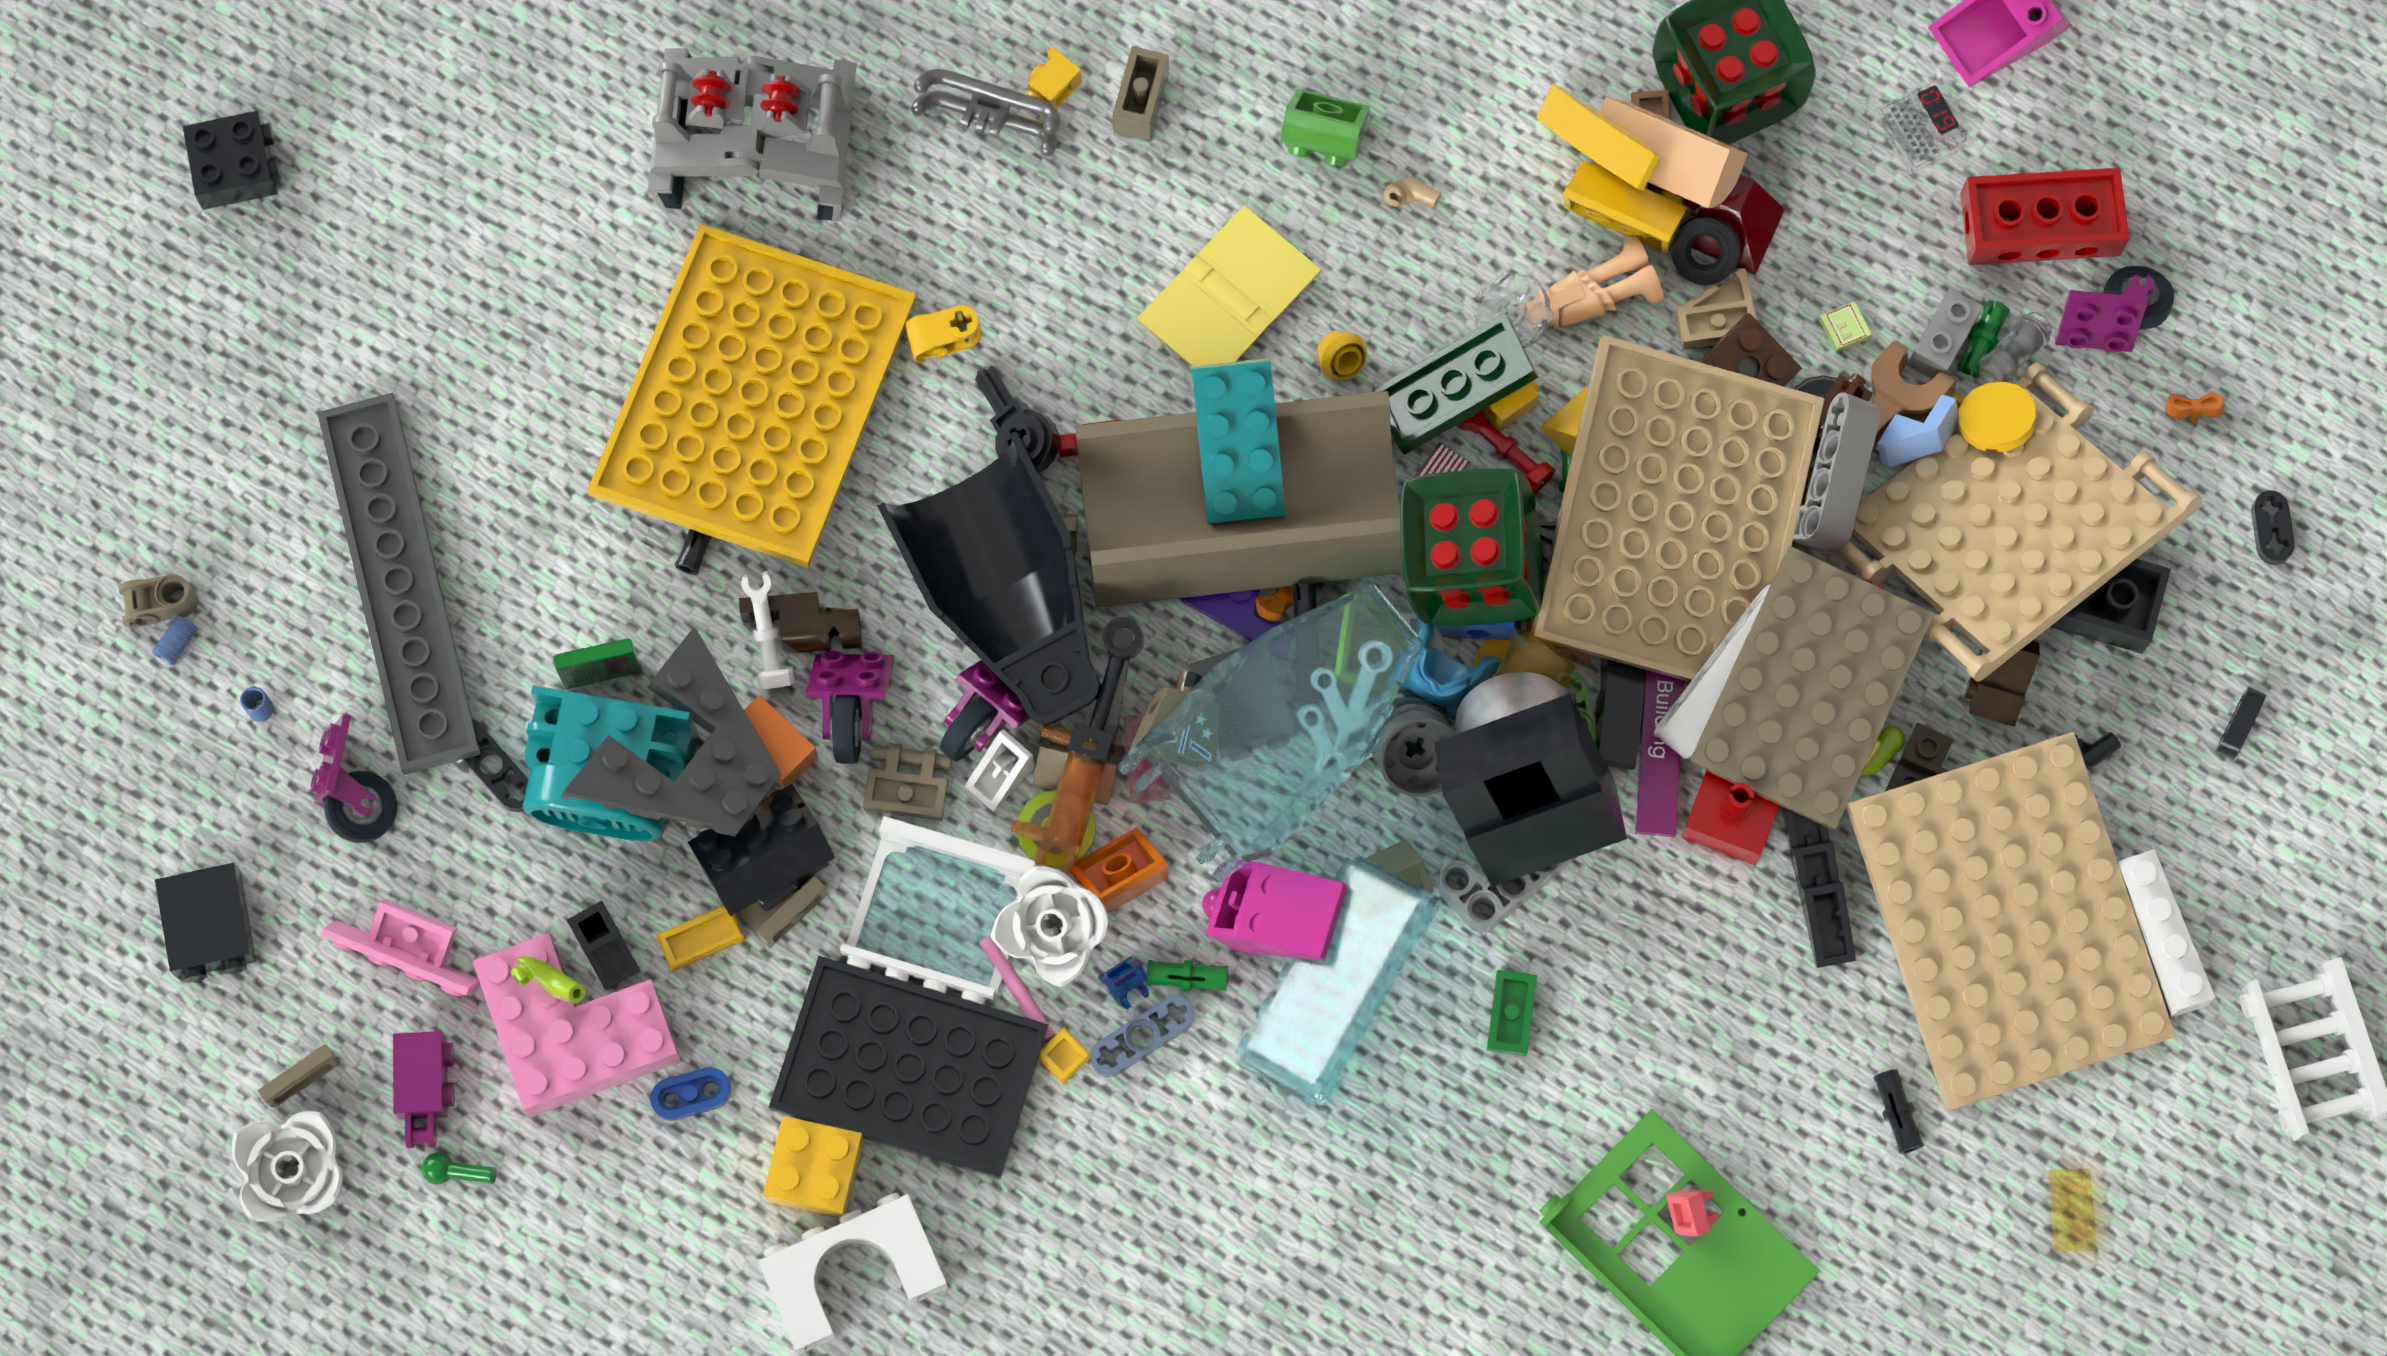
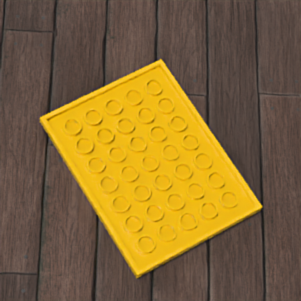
[587,223,917,568]

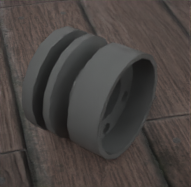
[1368,697,1456,797]

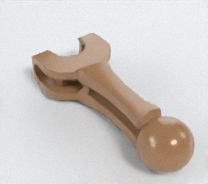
[1801,341,1957,505]

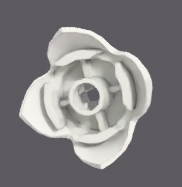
[991,866,1109,987]
[232,1111,343,1223]

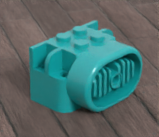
[523,685,699,841]

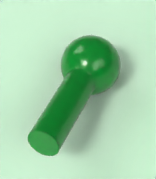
[421,1152,497,1184]

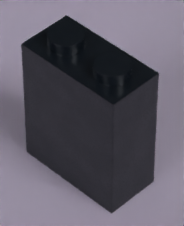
[154,862,257,982]

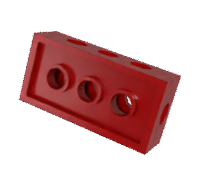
[1960,168,2130,265]

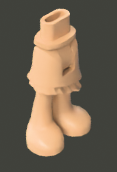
[1524,236,1665,332]

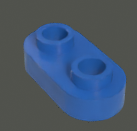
[650,1067,731,1121]

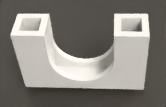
[757,1193,948,1355]

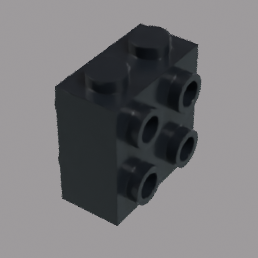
[182,110,282,210]

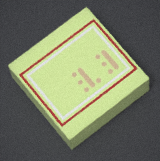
[1819,301,1872,352]

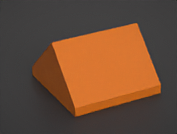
[1069,827,1168,914]

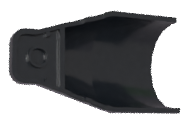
[877,431,1101,725]

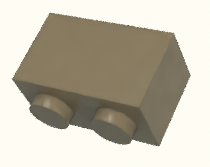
[1113,46,1169,141]

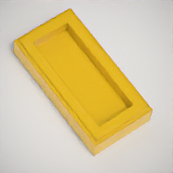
[656,906,745,972]

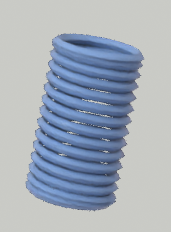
[152,615,198,665]
[240,686,274,722]

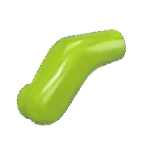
[1863,726,1905,775]
[511,956,586,1003]

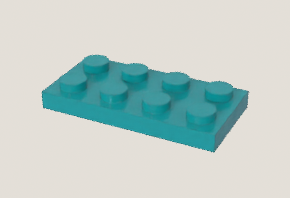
[1191,358,1286,524]

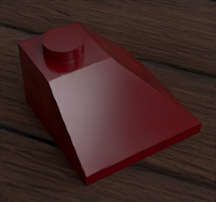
[1691,174,1785,275]

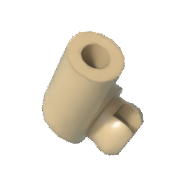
[1384,177,1442,209]

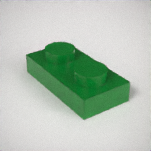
[1486,970,1537,1056]

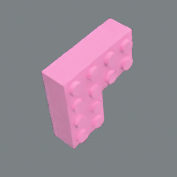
[473,933,682,1118]

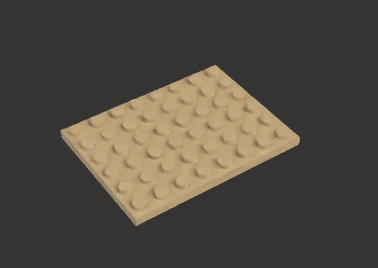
[1530,335,1824,682]
[1846,731,2176,1111]

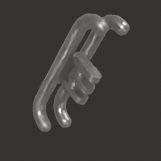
[911,69,1060,156]

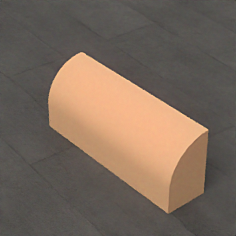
[1600,97,1748,208]

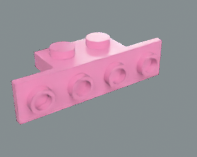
[321,899,480,996]

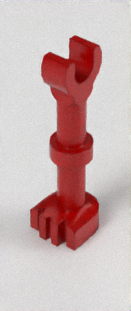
[1456,410,1556,496]

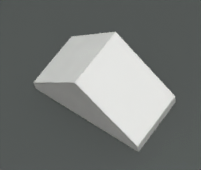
[964,729,1035,812]

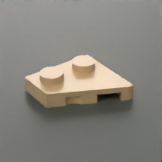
[1676,268,1757,350]

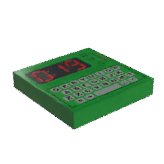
[553,638,642,689]

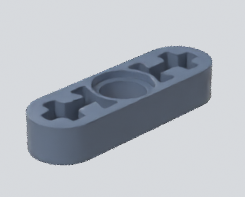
[1090,996,1194,1077]

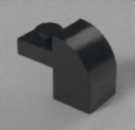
[566,901,641,990]

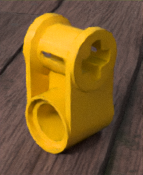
[905,305,982,363]

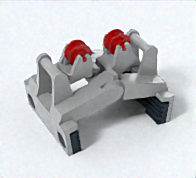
[648,48,857,221]

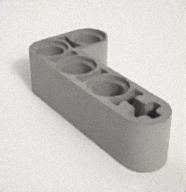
[1792,392,1881,551]
[1438,856,1579,933]

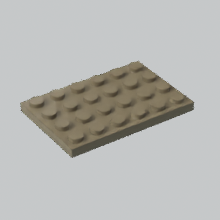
[1689,546,1935,830]

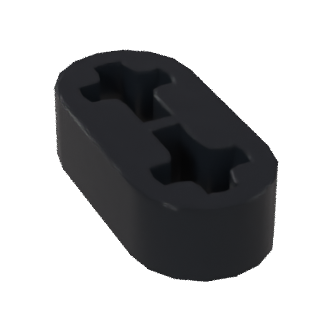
[2251,490,2295,565]
[2215,686,2266,760]

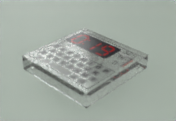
[1874,78,1978,176]

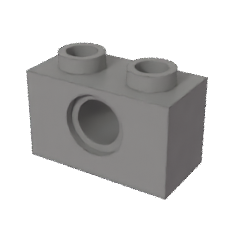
[1907,288,1984,379]

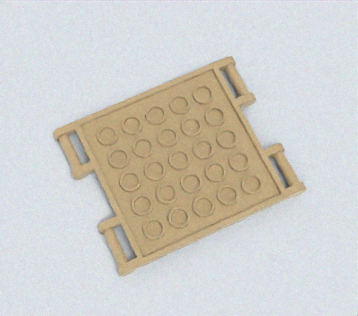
[1837,362,2202,681]

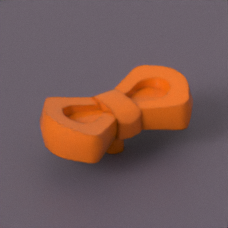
[2166,392,2225,423]
[1255,586,1293,621]

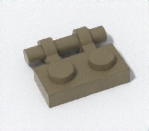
[863,743,952,821]

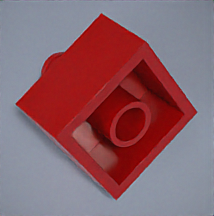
[1681,771,1779,865]

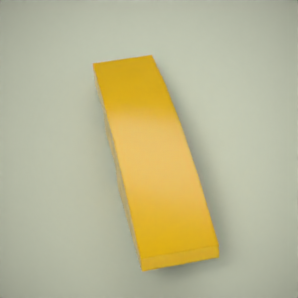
[1536,84,1661,190]

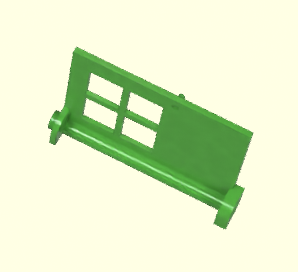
[1539,1109,1820,1356]

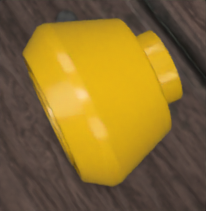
[1317,330,1367,381]

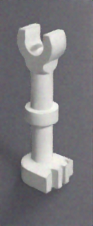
[741,571,795,689]

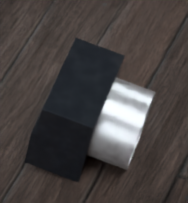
[1434,672,1627,887]

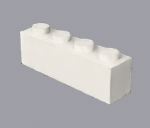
[2117,849,2216,1019]

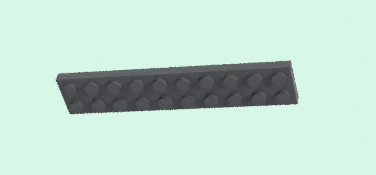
[317,393,481,775]

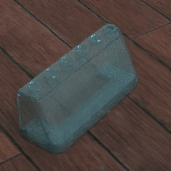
[1235,854,1442,1112]

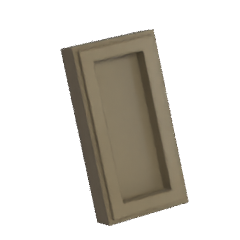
[257,1044,339,1108]

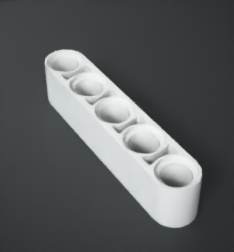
[1654,584,1771,759]

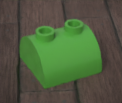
[1280,88,1370,166]

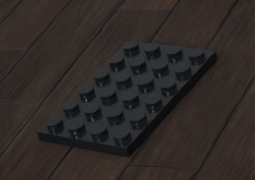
[769,956,1049,1180]

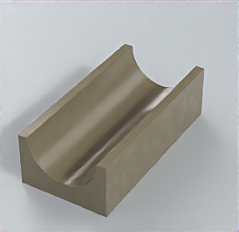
[1075,391,1403,608]

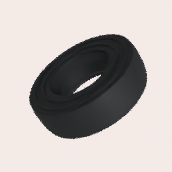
[1671,215,1741,285]

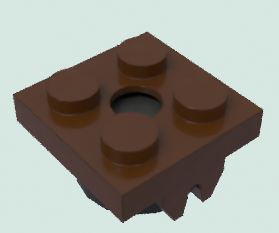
[1699,313,1802,387]

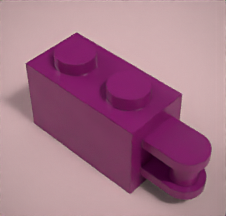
[393,1031,455,1149]

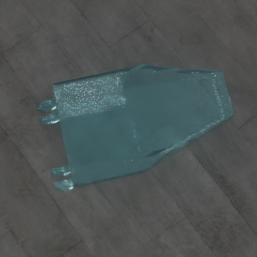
[1118,582,1423,883]

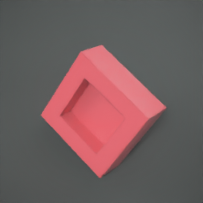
[1666,1190,1719,1237]

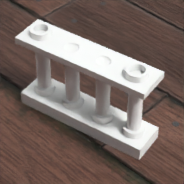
[2240,957,2387,1142]

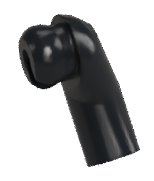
[2075,732,2121,767]

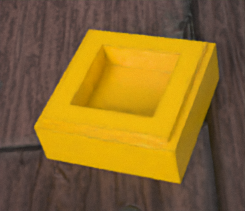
[1039,1027,1090,1085]

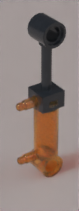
[1011,617,1145,876]

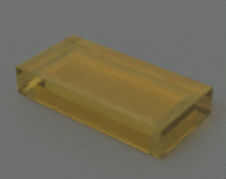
[2048,1169,2097,1252]

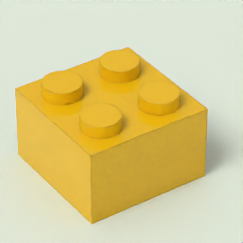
[763,1116,865,1218]

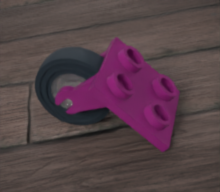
[2055,266,2174,352]
[806,651,894,764]
[939,660,1031,762]
[310,714,397,843]

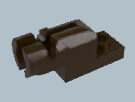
[739,592,862,653]

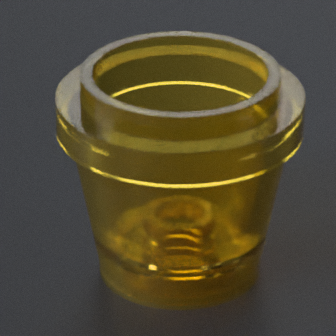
[1490,628,1577,689]

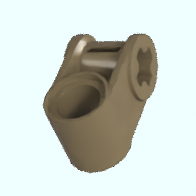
[118,574,198,628]

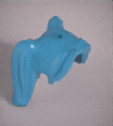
[1393,618,1503,720]

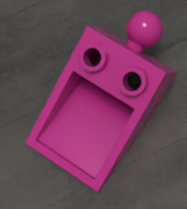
[1928,0,2072,88]
[1202,860,1348,961]

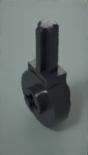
[975,366,1060,473]

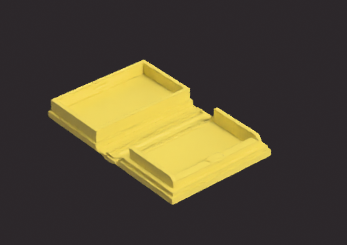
[1137,205,1321,367]

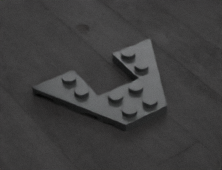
[561,627,781,836]

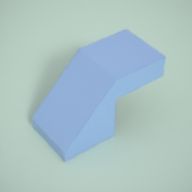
[1878,394,1959,468]

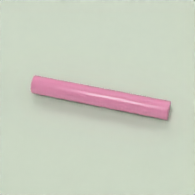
[979,935,1056,1042]

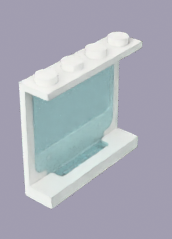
[839,816,1037,1005]

